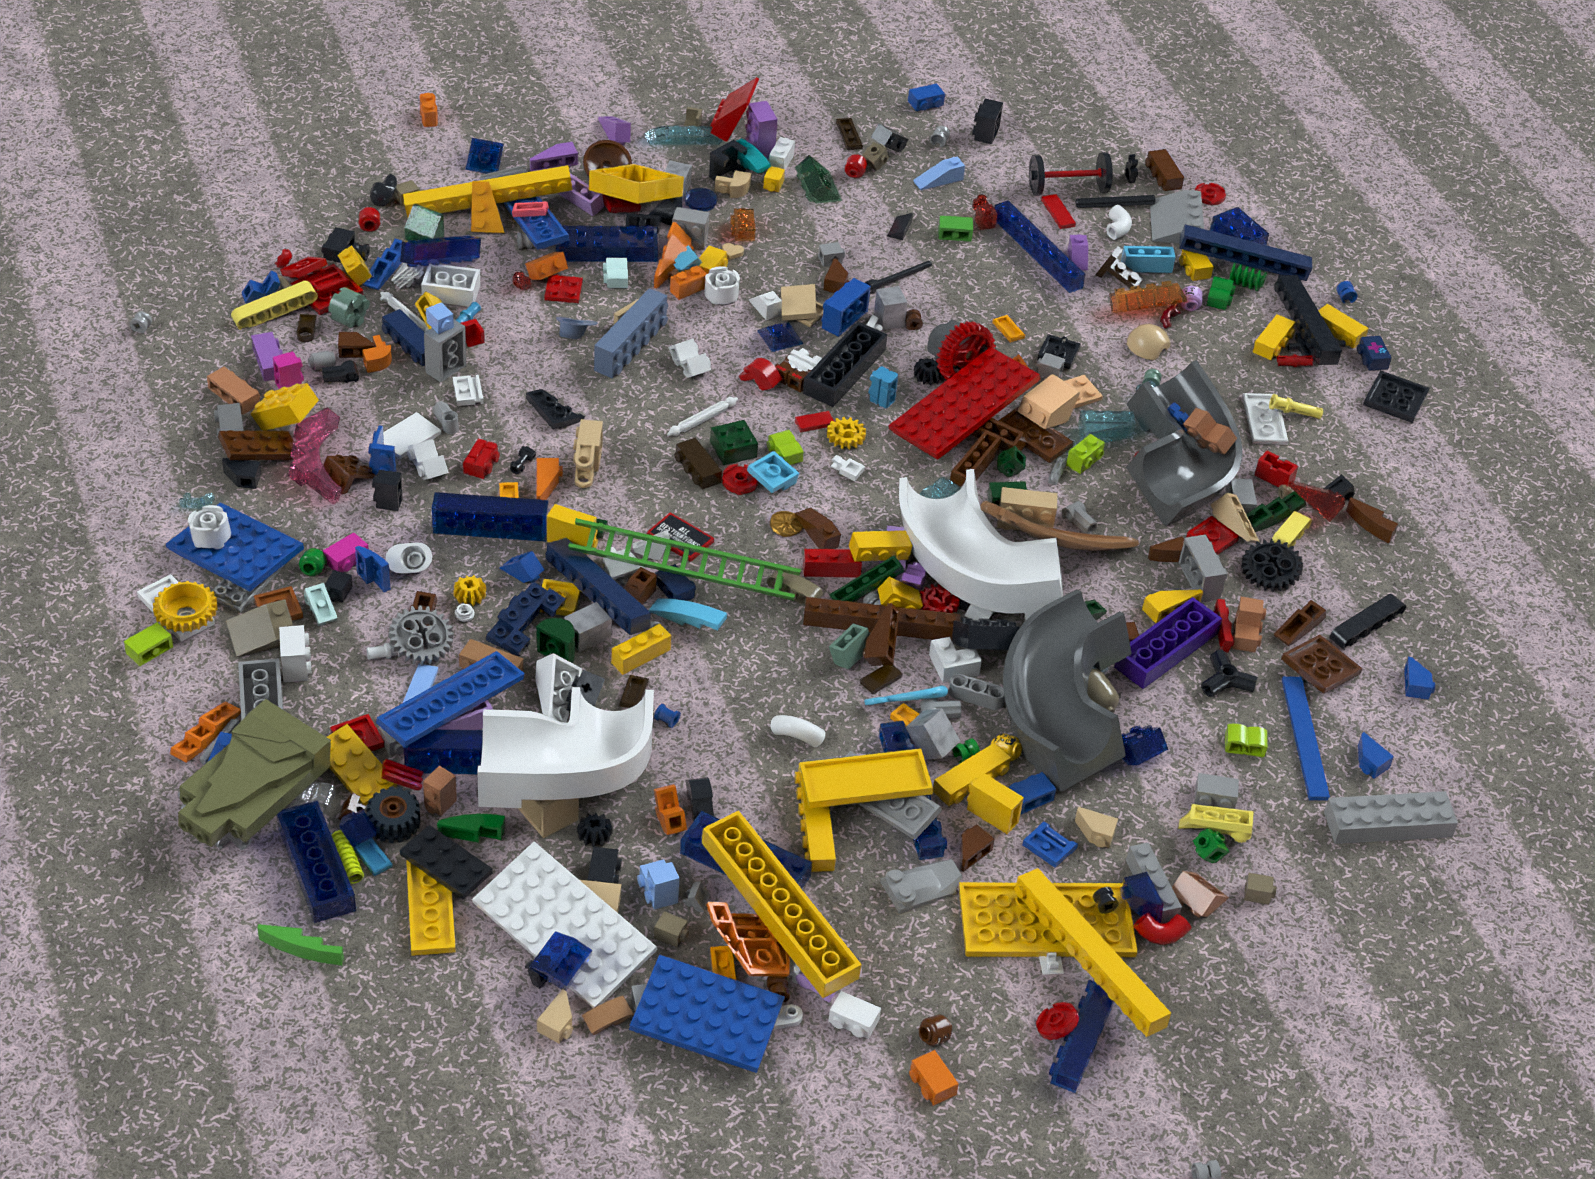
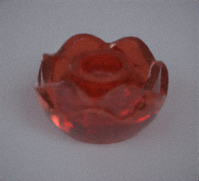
[512,271,532,290]

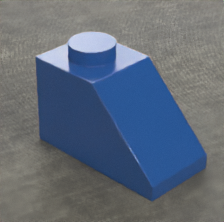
[499,551,545,583]
[1404,657,1435,700]
[1358,732,1394,779]

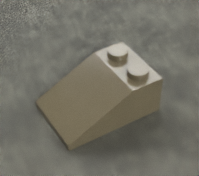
[226,599,293,657]

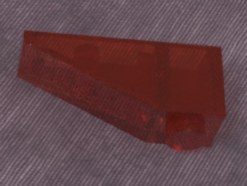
[1288,480,1345,522]

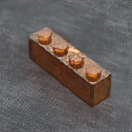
[1109,280,1187,313]

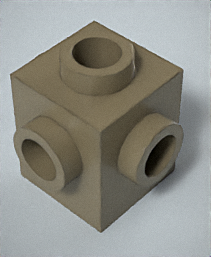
[862,142,889,170]

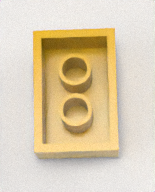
[250,383,319,430]

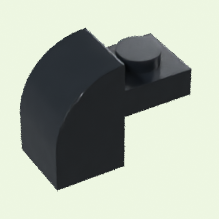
[685,777,714,821]

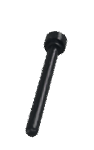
[865,261,932,294]

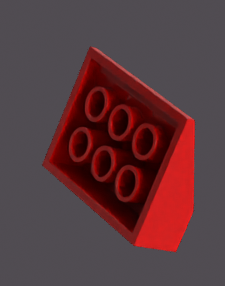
[710,77,759,142]

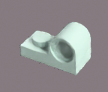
[304,583,338,626]

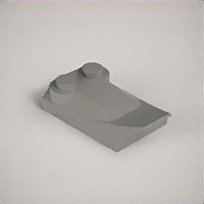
[880,859,962,914]

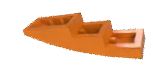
[170,701,241,763]

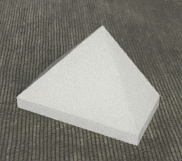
[632,530,670,560]

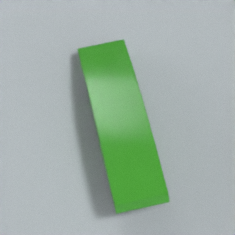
[257,924,344,966]

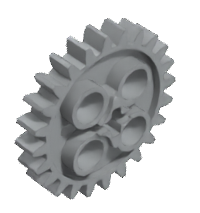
[388,605,454,666]

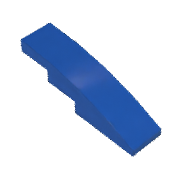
[363,238,411,290]

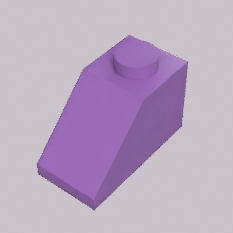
[1068,234,1088,270]

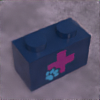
[1357,336,1392,371]

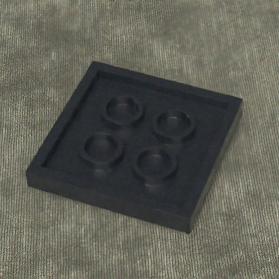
[1363,370,1430,423]

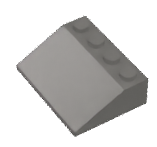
[1150,190,1204,244]

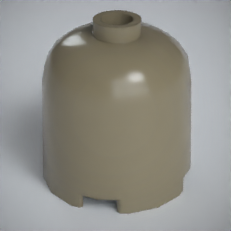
[1087,668,1119,713]

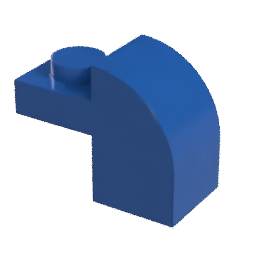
[241,271,280,304]

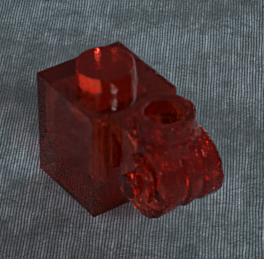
[972,194,997,230]

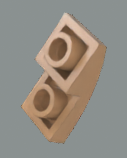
[582,996,634,1035]

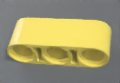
[1272,511,1312,548]

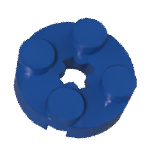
[1167,403,1189,436]

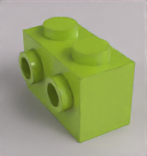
[1066,434,1105,474]

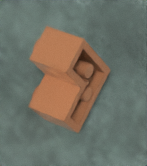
[1183,408,1237,455]
[1232,597,1266,652]

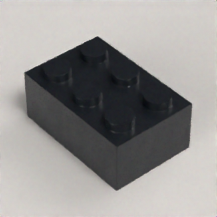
[952,617,1021,650]

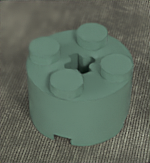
[329,287,370,328]

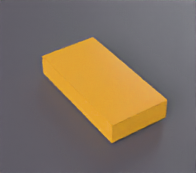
[992,315,1025,343]

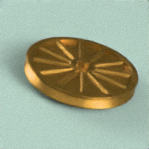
[770,511,803,537]

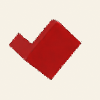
[461,319,485,347]

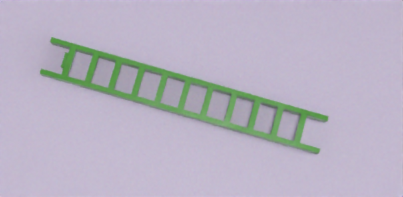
[568,518,801,601]

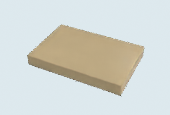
[781,284,817,321]

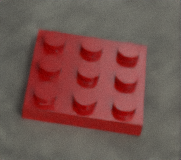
[290,264,364,315]

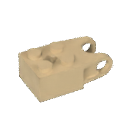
[573,419,603,488]

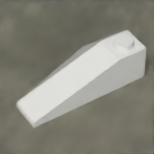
[535,653,582,723]

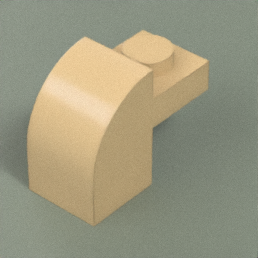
[715,171,751,198]

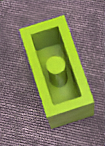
[124,622,173,666]

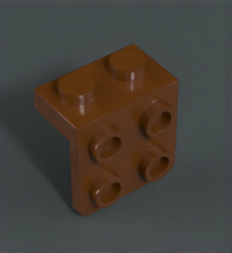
[319,454,375,494]

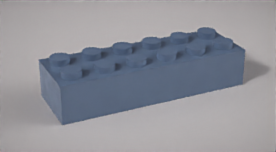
[594,288,668,378]

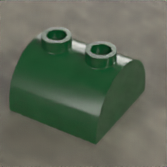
[536,618,575,663]

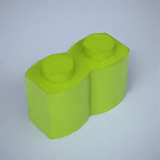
[767,430,804,465]
[1225,724,1268,757]

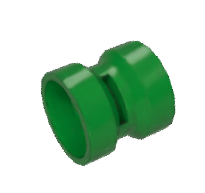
[952,738,980,763]

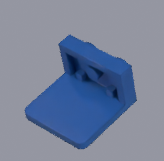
[368,425,396,475]

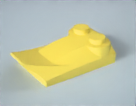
[1178,804,1254,843]

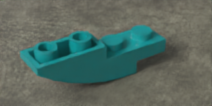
[737,138,771,173]

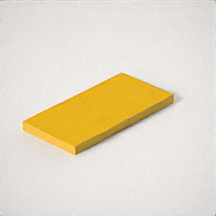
[800,749,933,808]

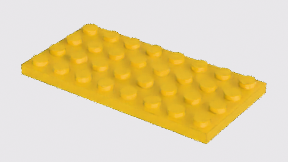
[958,882,1137,957]

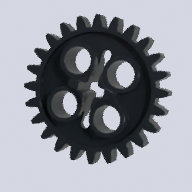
[1241,539,1303,592]

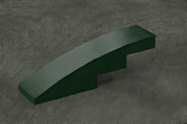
[1246,490,1307,532]

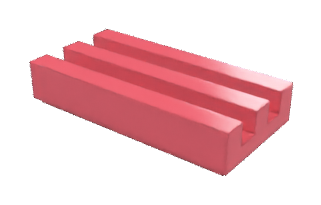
[512,202,549,217]

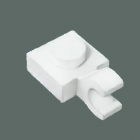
[831,455,865,481]

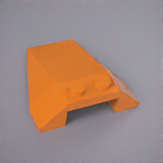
[706,902,790,977]

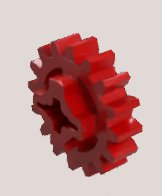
[919,583,959,613]

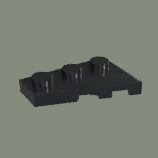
[526,389,585,429]

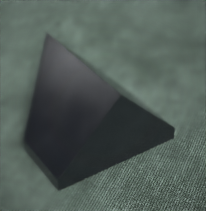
[648,197,682,226]

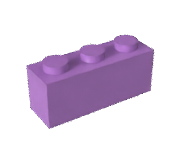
[251,332,283,381]

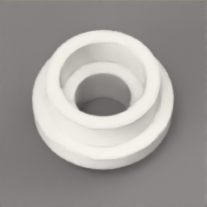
[455,604,474,622]

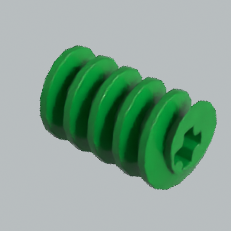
[1229,263,1267,292]

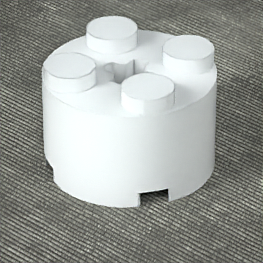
[705,267,740,305]
[188,505,231,549]

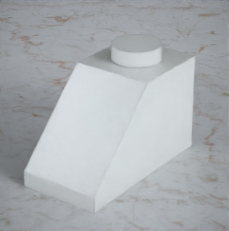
[749,291,782,320]

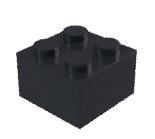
[972,98,1003,144]

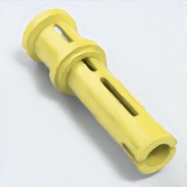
[1269,394,1323,419]

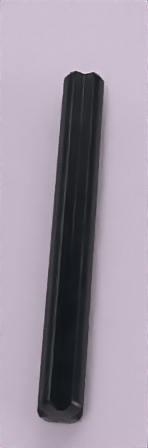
[1075,195,1156,208]

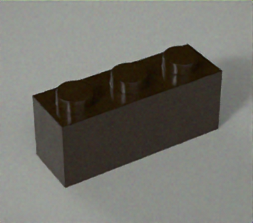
[674,437,722,490]

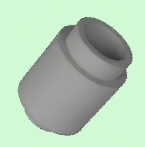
[308,351,336,371]

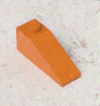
[536,458,563,509]

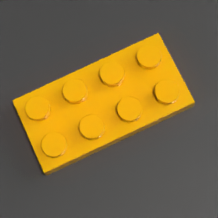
[327,724,397,806]

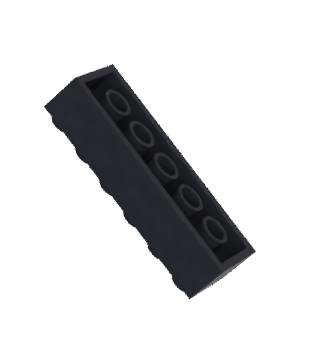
[803,321,888,407]

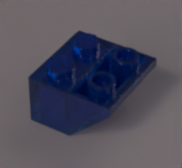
[1122,725,1169,765]
[529,931,592,991]

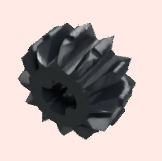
[913,357,943,385]
[577,812,613,847]

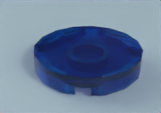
[685,188,718,211]

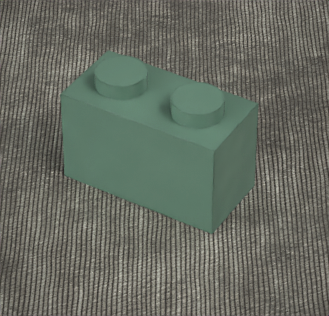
[829,624,870,669]

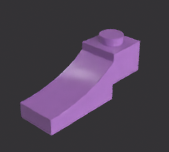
[902,562,927,590]

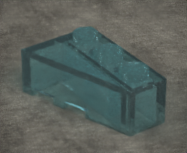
[1078,410,1136,443]

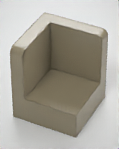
[683,107,703,133]

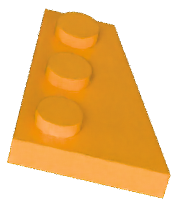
[471,181,505,233]

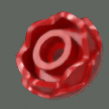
[274,249,293,268]

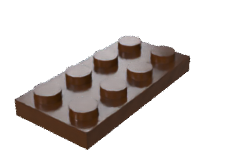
[998,406,1074,463]
[218,430,301,460]

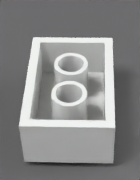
[421,263,480,307]

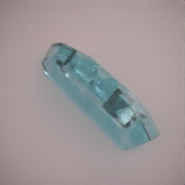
[644,125,722,145]

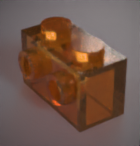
[730,208,756,241]

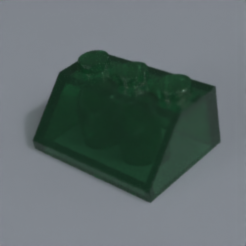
[795,155,842,204]

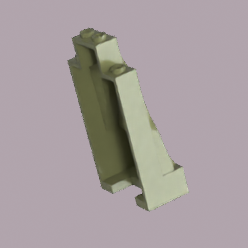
[178,699,331,847]

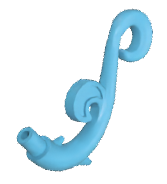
[864,685,948,705]

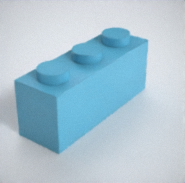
[1121,246,1176,273]

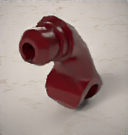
[1160,304,1181,329]

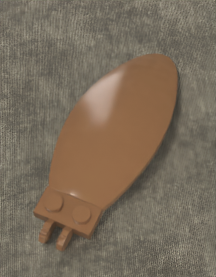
[980,500,1140,551]

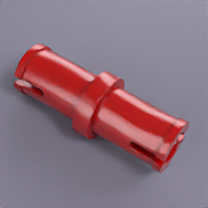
[1277,354,1313,367]

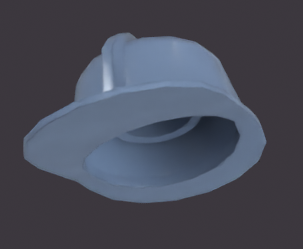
[556,317,598,339]

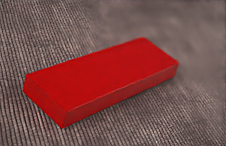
[1041,194,1076,229]

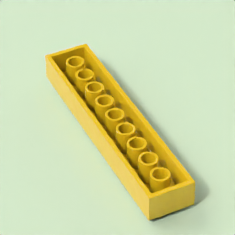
[702,810,862,998]

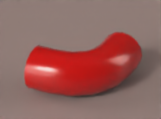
[1133,913,1192,945]

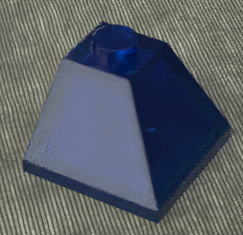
[465,138,504,174]
[757,322,803,352]
[1120,872,1164,923]

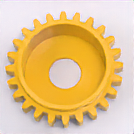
[153,581,218,633]

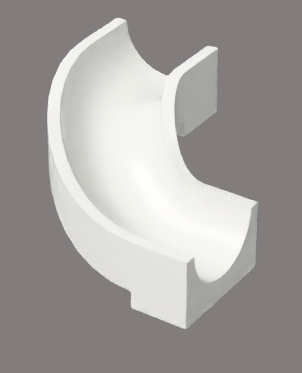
[899,469,1063,620]
[478,687,654,808]

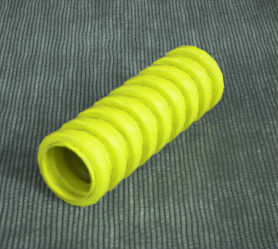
[329,830,364,884]

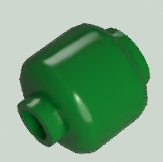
[299,548,327,576]

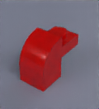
[739,358,782,390]

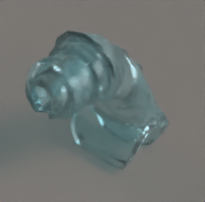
[179,492,215,509]

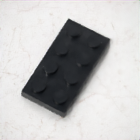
[400,825,493,899]

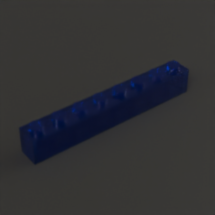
[993,200,1086,293]

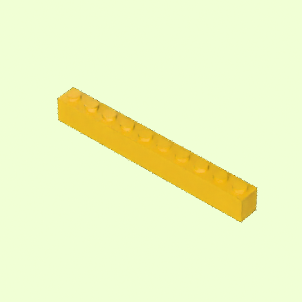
[403,165,573,218]
[1015,868,1171,1037]

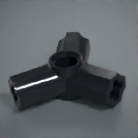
[1201,649,1258,697]

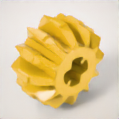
[453,575,486,607]

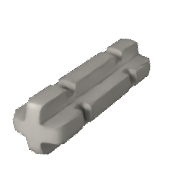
[1048,457,1067,485]

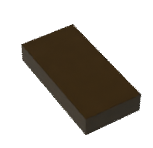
[860,665,903,695]
[619,675,649,708]

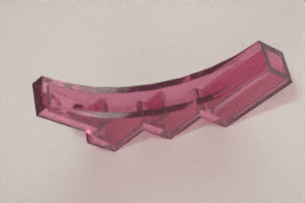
[288,407,342,505]

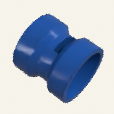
[1336,281,1358,303]

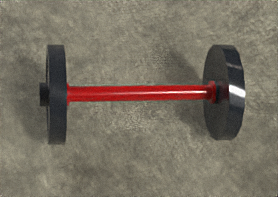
[1029,152,1113,196]

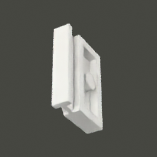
[453,375,483,406]

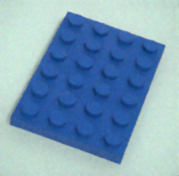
[166,502,304,592]
[629,955,785,1073]

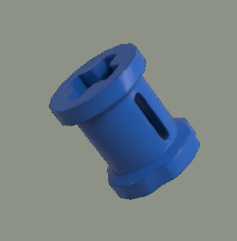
[654,703,681,728]

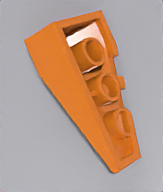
[654,222,694,288]

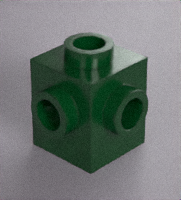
[997,446,1026,477]

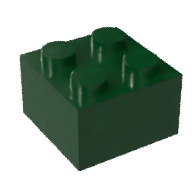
[710,420,758,466]

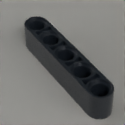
[1329,593,1406,650]

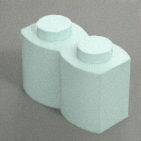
[603,258,628,288]

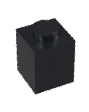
[324,570,353,603]

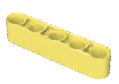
[231,281,318,330]

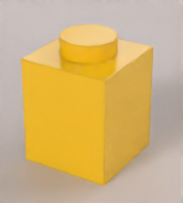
[763,166,785,192]

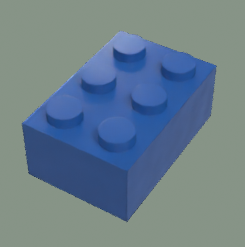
[821,278,871,337]

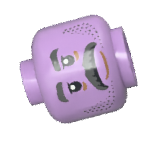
[1180,286,1202,311]

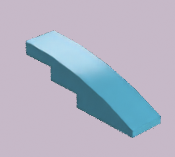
[649,598,727,631]

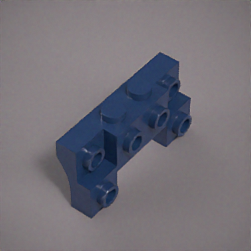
[486,581,565,657]

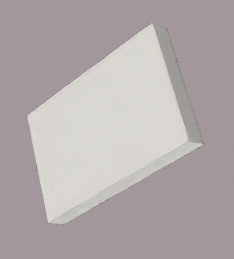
[383,412,441,459]

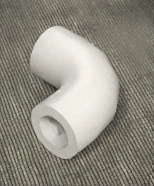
[1106,205,1132,240]
[770,715,825,747]

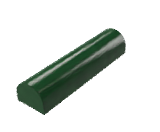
[829,555,905,602]

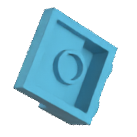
[747,451,799,493]

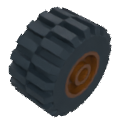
[366,787,421,843]

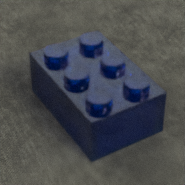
[1210,207,1269,245]

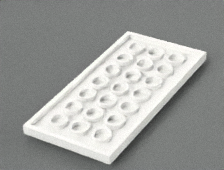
[472,842,657,1008]

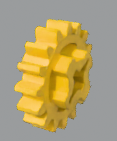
[827,417,866,449]

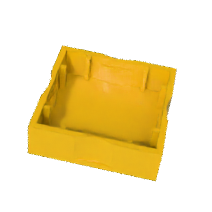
[589,164,684,204]

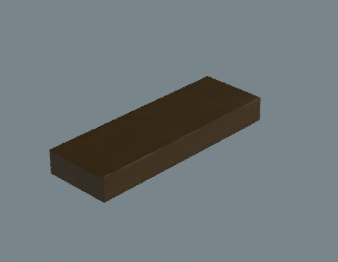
[836,118,863,150]

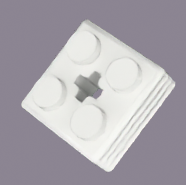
[391,247,432,289]

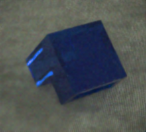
[339,809,377,848]

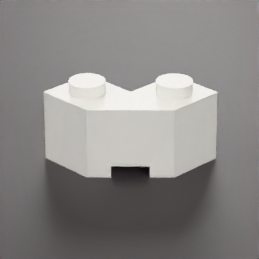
[669,339,711,378]
[407,439,449,480]

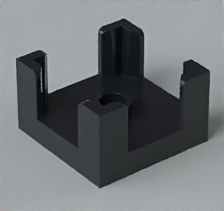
[709,140,747,181]

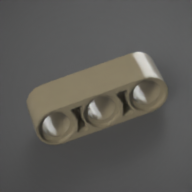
[767,571,823,605]

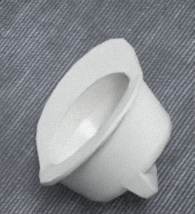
[385,543,432,574]

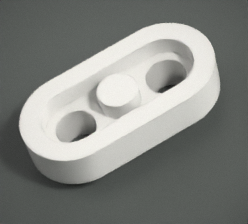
[773,1004,803,1030]

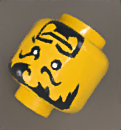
[991,733,1022,762]

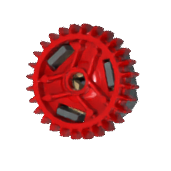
[927,320,996,380]

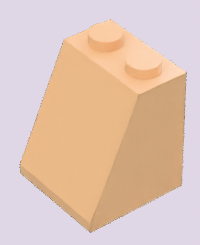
[1018,374,1080,429]

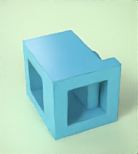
[674,245,702,272]

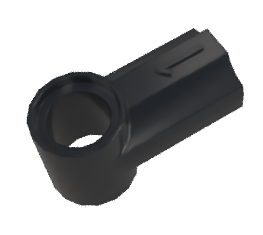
[322,360,359,383]

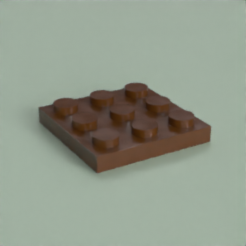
[1281,634,1363,694]

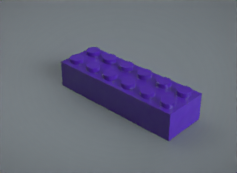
[1114,597,1222,689]

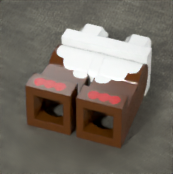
[775,348,822,393]

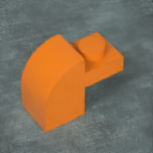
[363,335,392,373]
[654,784,687,835]

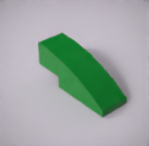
[437,813,506,843]

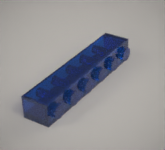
[400,235,481,267]
[1049,979,1114,1093]

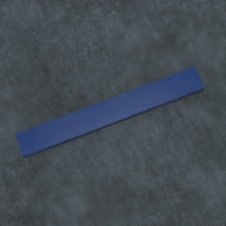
[1281,676,1330,801]

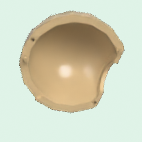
[1127,324,1170,360]

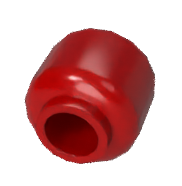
[844,154,867,178]
[358,207,380,232]

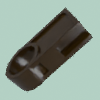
[296,314,317,343]

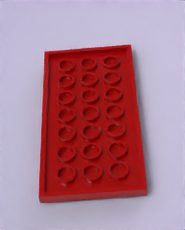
[888,347,1041,460]

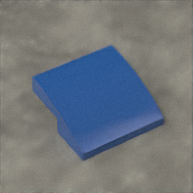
[355,546,391,593]

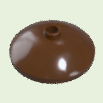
[583,140,632,177]

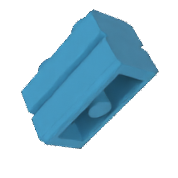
[868,366,898,408]

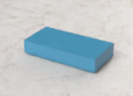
[352,836,393,876]

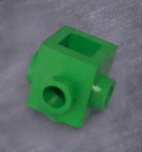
[1192,828,1230,864]

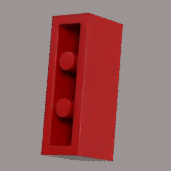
[803,549,862,578]

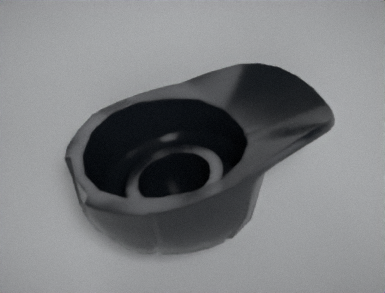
[370,174,397,207]

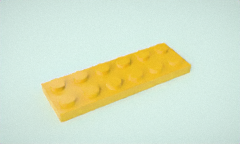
[406,860,456,956]

